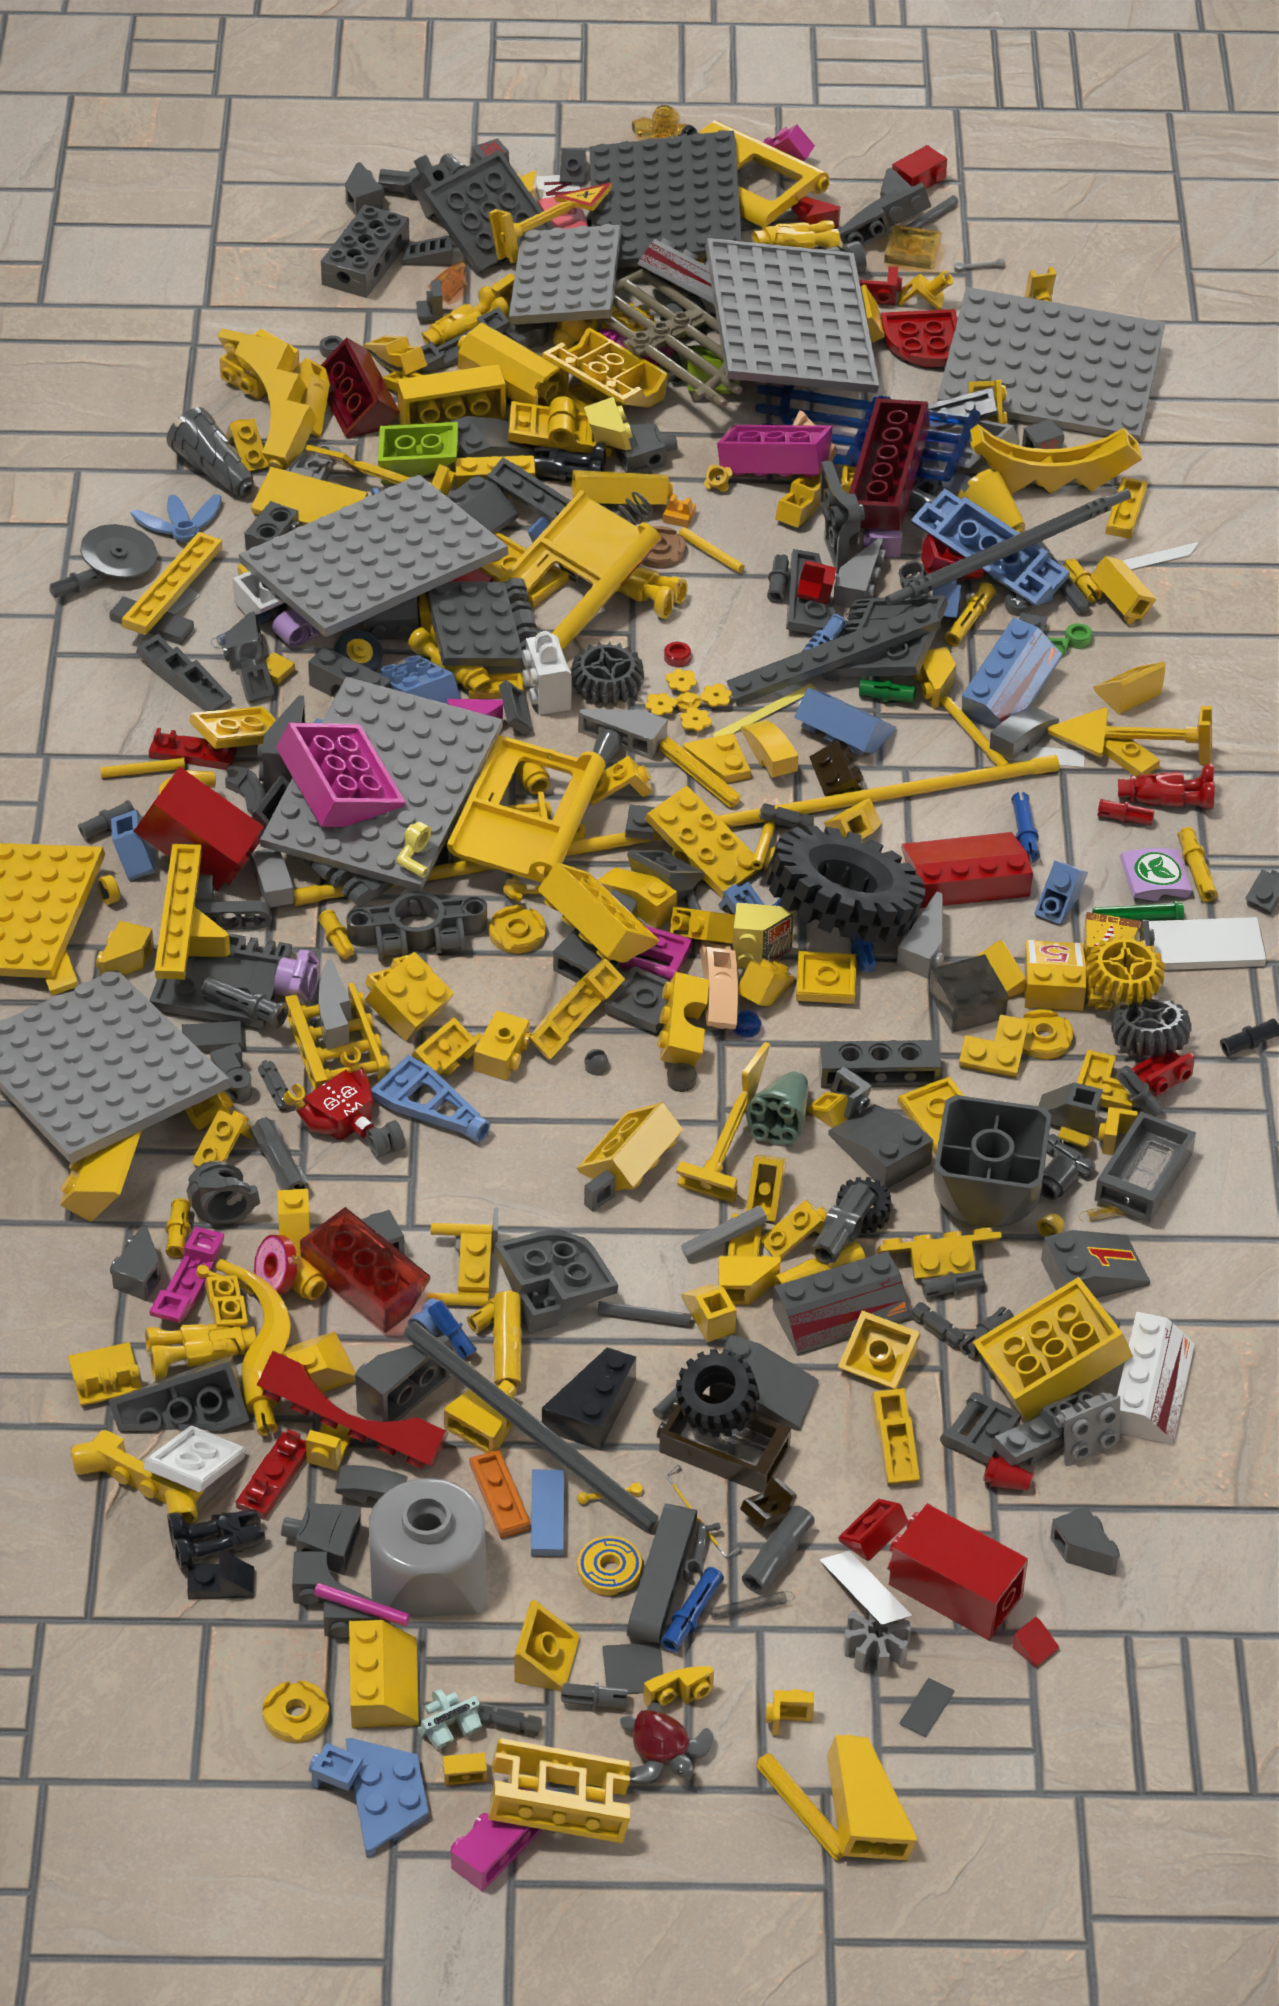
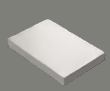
[143,1425,246,1492]

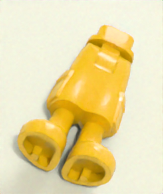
[752,220,841,249]
[421,285,510,345]
[617,567,688,619]
[408,625,492,693]
[145,1324,257,1381]

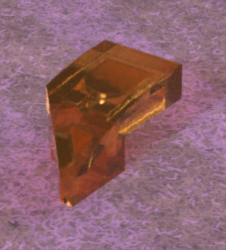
[428,260,468,303]

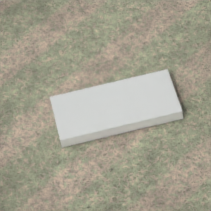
[1149,917,1266,970]

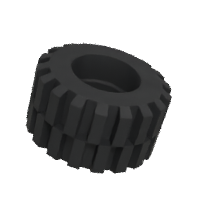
[676,1349,760,1438]

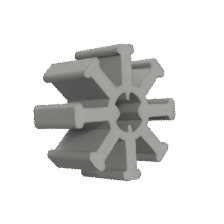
[843,1609,911,1676]

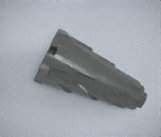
[166,407,254,496]

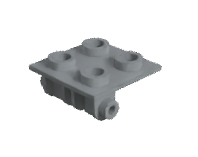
[1054,1392,1120,1466]

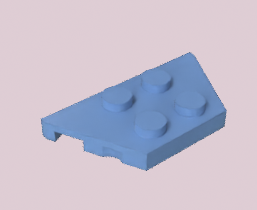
[346,1738,429,1857]

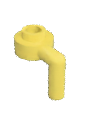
[396,822,432,878]

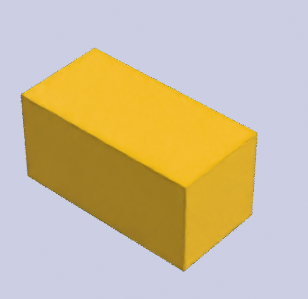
[443,1752,487,1786]

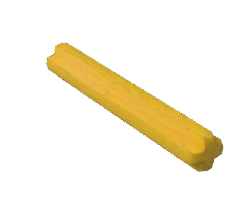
[659,737,741,808]
[757,1753,845,1860]

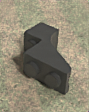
[292,1551,391,1638]

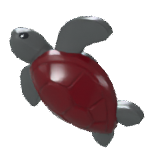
[620,1701,714,1784]

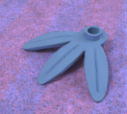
[131,494,222,542]

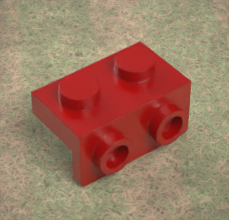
[1131,1051,1195,1097]

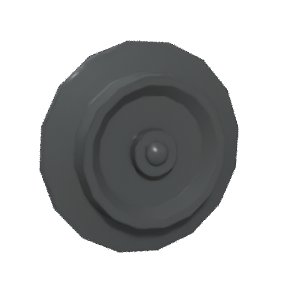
[80,524,157,579]

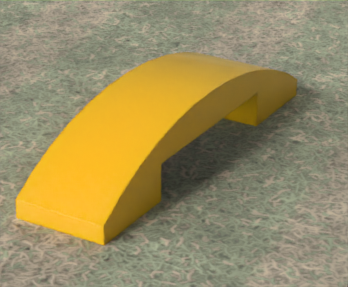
[529,958,625,1060]

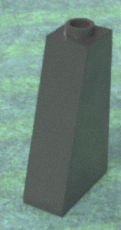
[553,889,637,983]

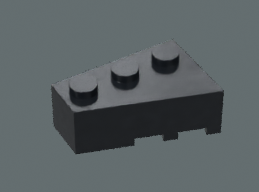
[542,1347,636,1450]

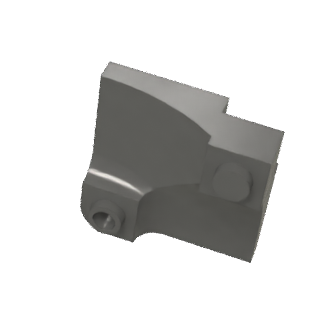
[819,460,865,574]
[493,1230,618,1333]

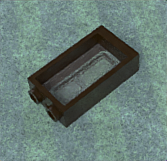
[657,1394,791,1493]

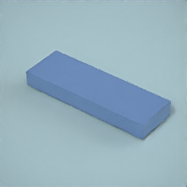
[531,1469,564,1556]

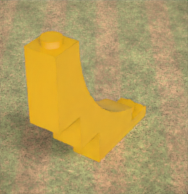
[217,328,317,470]

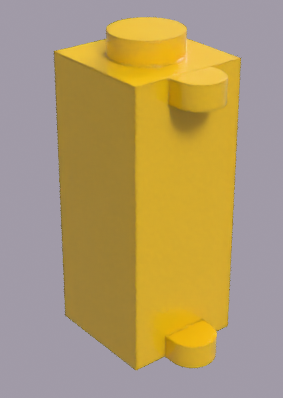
[1090,556,1156,624]

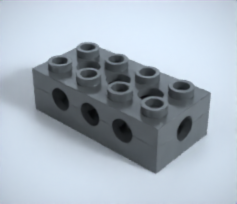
[321,204,410,298]

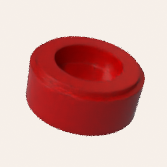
[664,641,691,667]

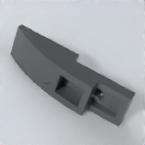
[839,183,932,247]
[991,1388,1095,1466]

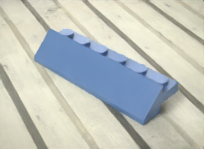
[910,489,1070,606]

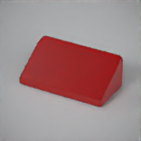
[838,1498,908,1561]

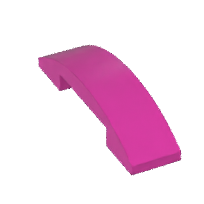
[149,1226,224,1323]

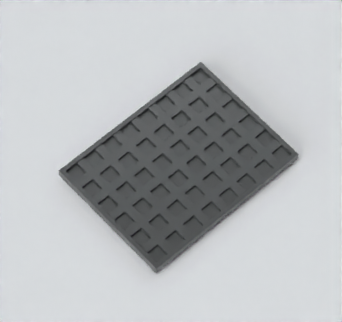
[589,130,742,268]

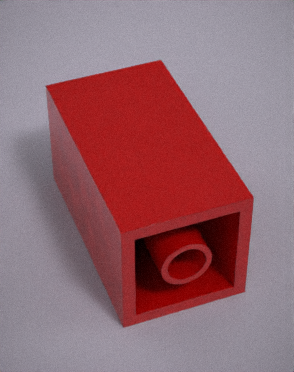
[133,767,264,892]
[887,1503,1028,1641]

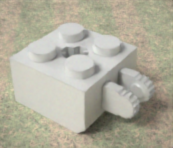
[522,631,572,715]

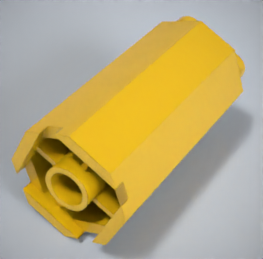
[457,323,569,407]

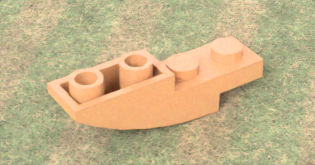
[699,940,738,1029]

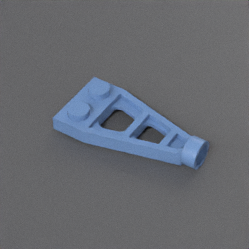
[371,1055,490,1143]

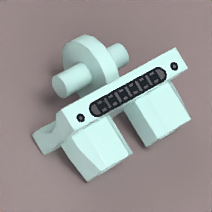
[417,1689,482,1750]

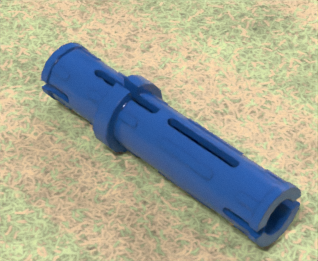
[1011,792,1040,863]
[660,1567,724,1653]

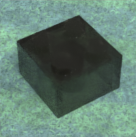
[929,954,1008,1033]

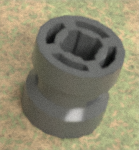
[366,1120,406,1158]

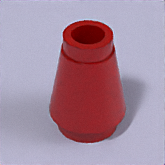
[983,1456,1033,1492]

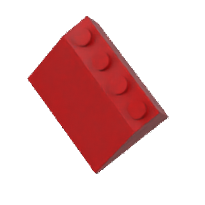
[901,832,1033,908]

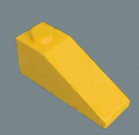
[597,867,677,929]

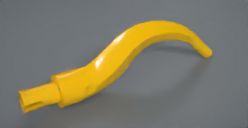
[216,1259,291,1436]

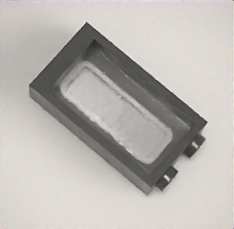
[1094,1112,1196,1222]

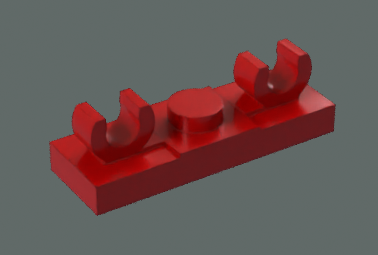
[148,728,237,770]
[235,1429,307,1520]

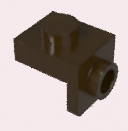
[740,1477,797,1529]

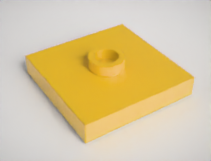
[796,951,857,1004]

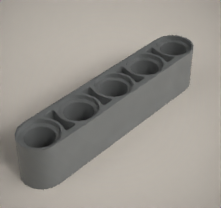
[627,1503,698,1644]

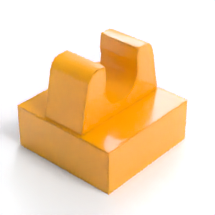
[663,494,696,528]

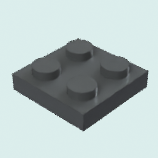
[605,966,670,1033]

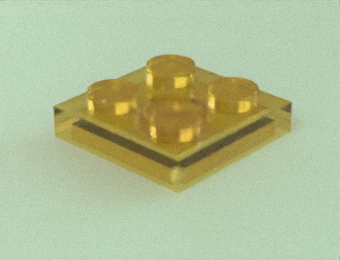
[884,225,942,270]

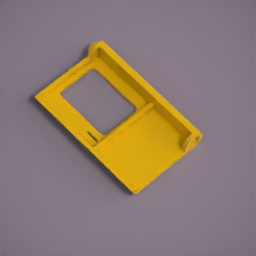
[698,121,830,227]
[447,735,605,883]

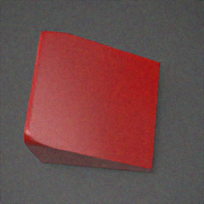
[1012,1617,1059,1668]

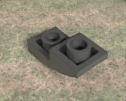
[334,1465,408,1504]

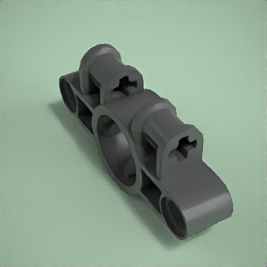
[346,891,488,960]

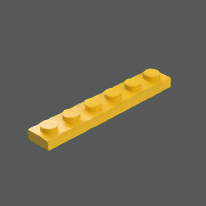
[122,532,222,635]
[154,844,202,980]

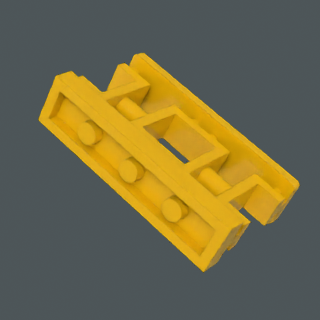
[488,1739,631,1843]

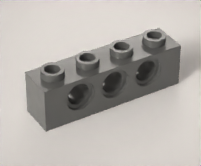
[819,1040,941,1088]

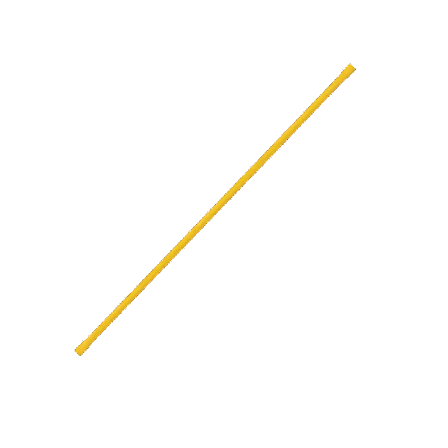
[293,754,1060,906]

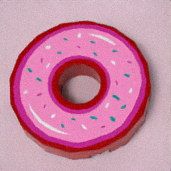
[254,1235,297,1295]

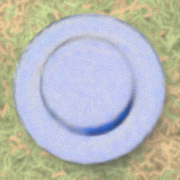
[733,1010,761,1038]

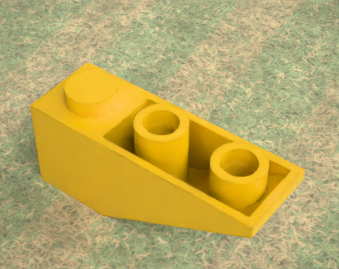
[292,357,330,438]

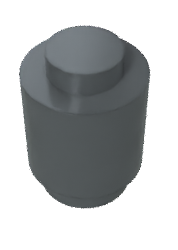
[1041,1155,1079,1200]

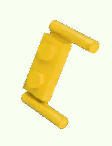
[426,1223,493,1307]

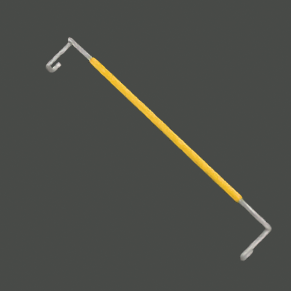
[665,1464,742,1558]

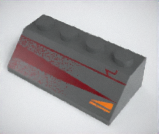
[772,1251,911,1355]

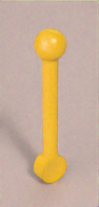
[196,1265,255,1295]
[577,1482,643,1504]

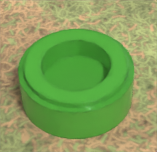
[1065,623,1093,649]

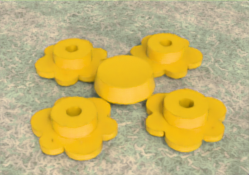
[645,669,732,731]

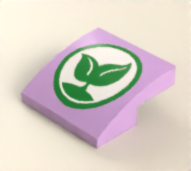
[1119,848,1193,902]

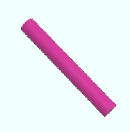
[314,1583,411,1627]

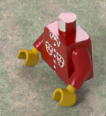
[283,1047,374,1140]

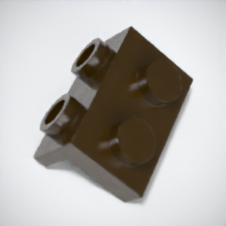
[809,740,864,797]

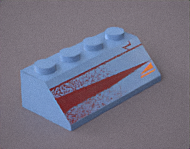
[962,617,1062,728]

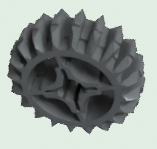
[570,641,644,705]
[1111,998,1192,1058]

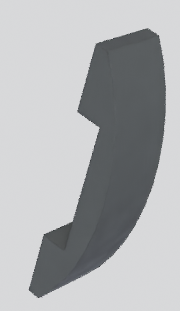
[420,307,510,371]

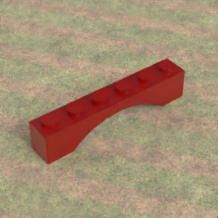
[256,1350,449,1470]

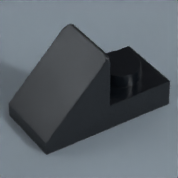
[187,1550,255,1599]

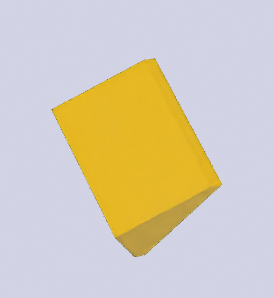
[1093,661,1166,714]
[514,1600,580,1691]

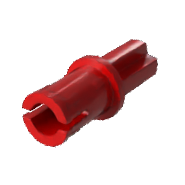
[1097,799,1155,825]

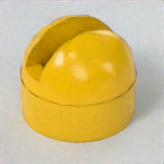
[1037,1213,1064,1237]

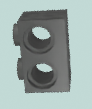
[245,501,301,551]

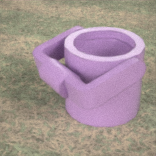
[274,950,320,1005]

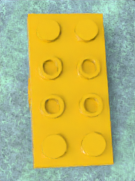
[508,396,612,457]
[645,785,764,898]

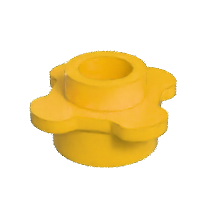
[704,464,733,492]

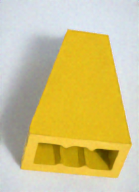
[571,470,673,505]
[827,1734,917,1861]

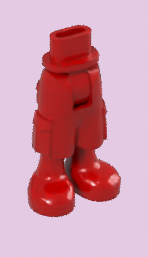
[1118,764,1215,809]

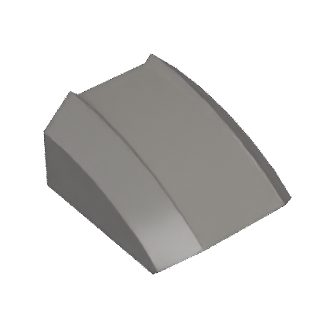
[942,419,1019,468]

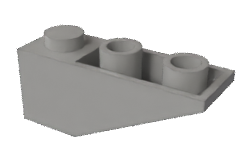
[833,538,886,608]

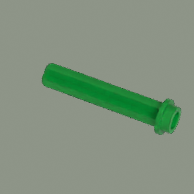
[1092,900,1184,922]

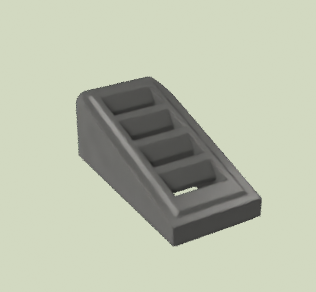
[402,236,453,265]

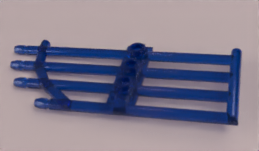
[755,384,980,483]

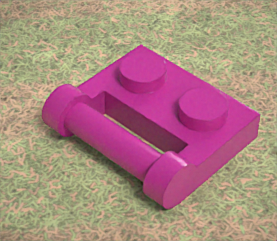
[620,925,692,981]

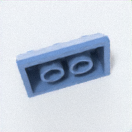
[794,688,896,756]

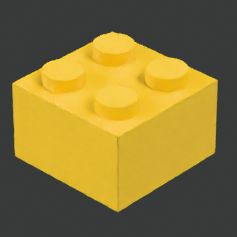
[365,952,455,1041]

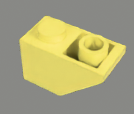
[584,397,633,450]

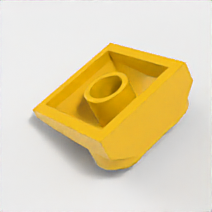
[838,1311,921,1389]

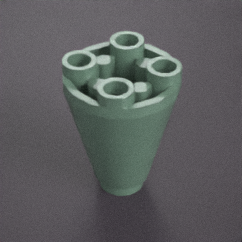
[746,1071,809,1144]

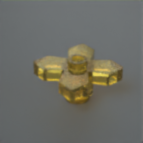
[632,105,689,139]

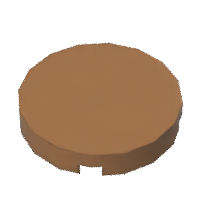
[641,526,686,569]

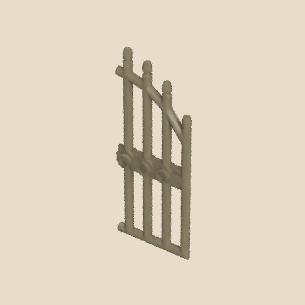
[599,268,743,408]

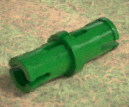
[859,679,916,704]

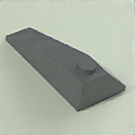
[108,1355,250,1431]

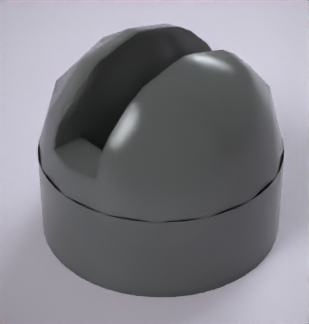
[585,1049,608,1075]

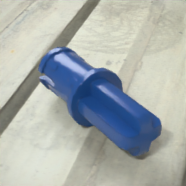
[850,933,876,973]
[427,1300,477,1359]

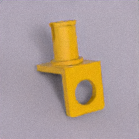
[898,270,953,310]

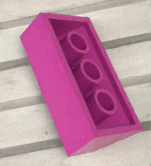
[717,425,833,477]

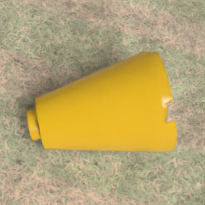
[957,469,1026,533]

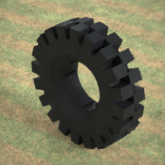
[765,826,925,942]

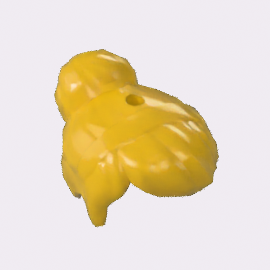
[553,319,598,349]

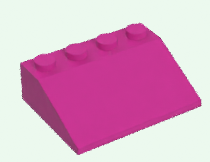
[276,723,406,827]

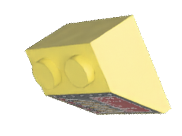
[733,903,795,969]

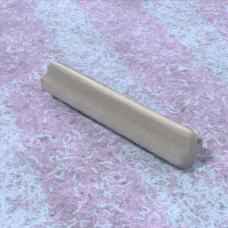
[681,1206,767,1260]

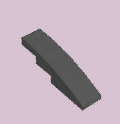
[136,634,232,712]

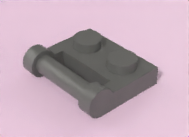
[940,1392,1021,1464]

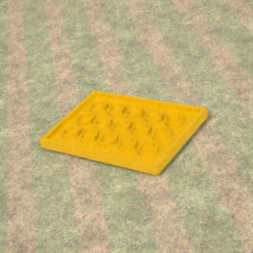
[0,843,105,978]

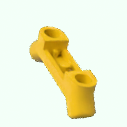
[71,1430,204,1524]

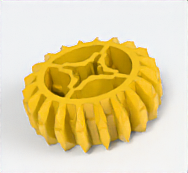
[1085,935,1165,1007]

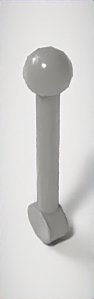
[954,258,1005,273]

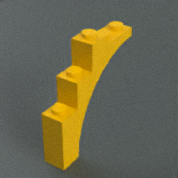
[970,424,1143,495]

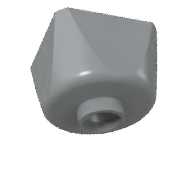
[369,1478,487,1617]

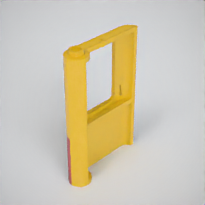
[498,490,662,652]

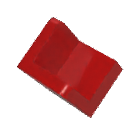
[797,561,836,605]

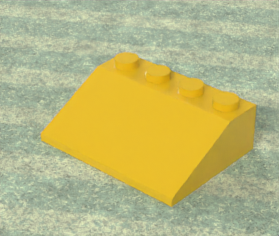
[973,1277,1133,1422]

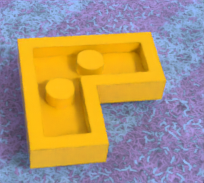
[959,1015,1029,1078]
[1076,1049,1134,1110]

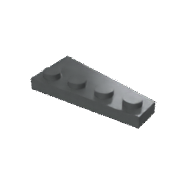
[786,549,837,639]

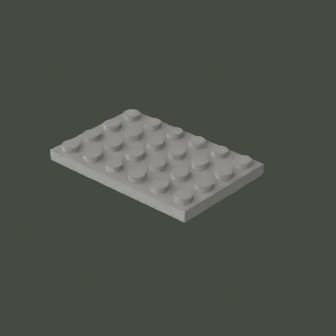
[509,224,621,325]

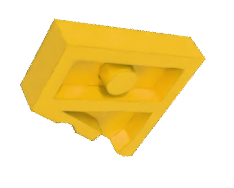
[683,733,751,783]

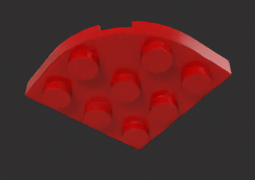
[880,309,958,368]

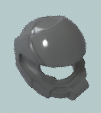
[187,1160,260,1225]

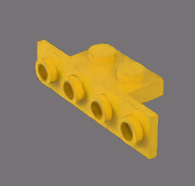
[876,1228,1002,1280]

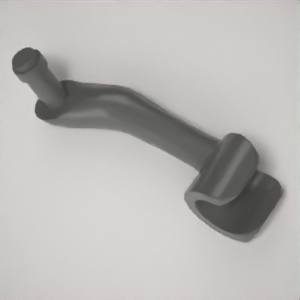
[684,1522,721,1582]

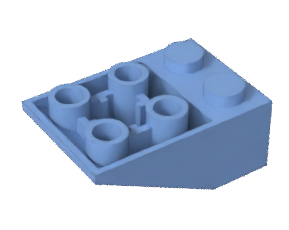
[377,656,460,704]

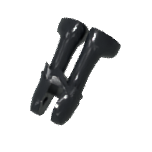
[532,443,606,482]
[167,1510,266,1569]

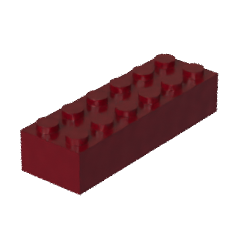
[849,398,930,531]

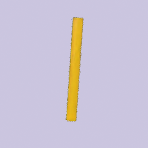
[940,696,1009,766]

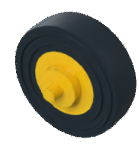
[333,629,383,672]

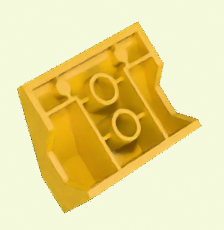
[542,327,670,408]

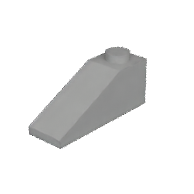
[578,709,668,760]
[897,892,944,979]

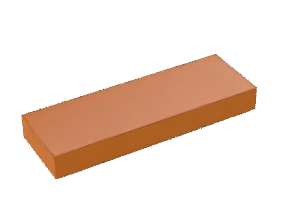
[469,1449,531,1539]

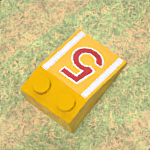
[1024,940,1086,1011]

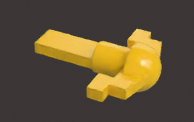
[503,877,541,901]

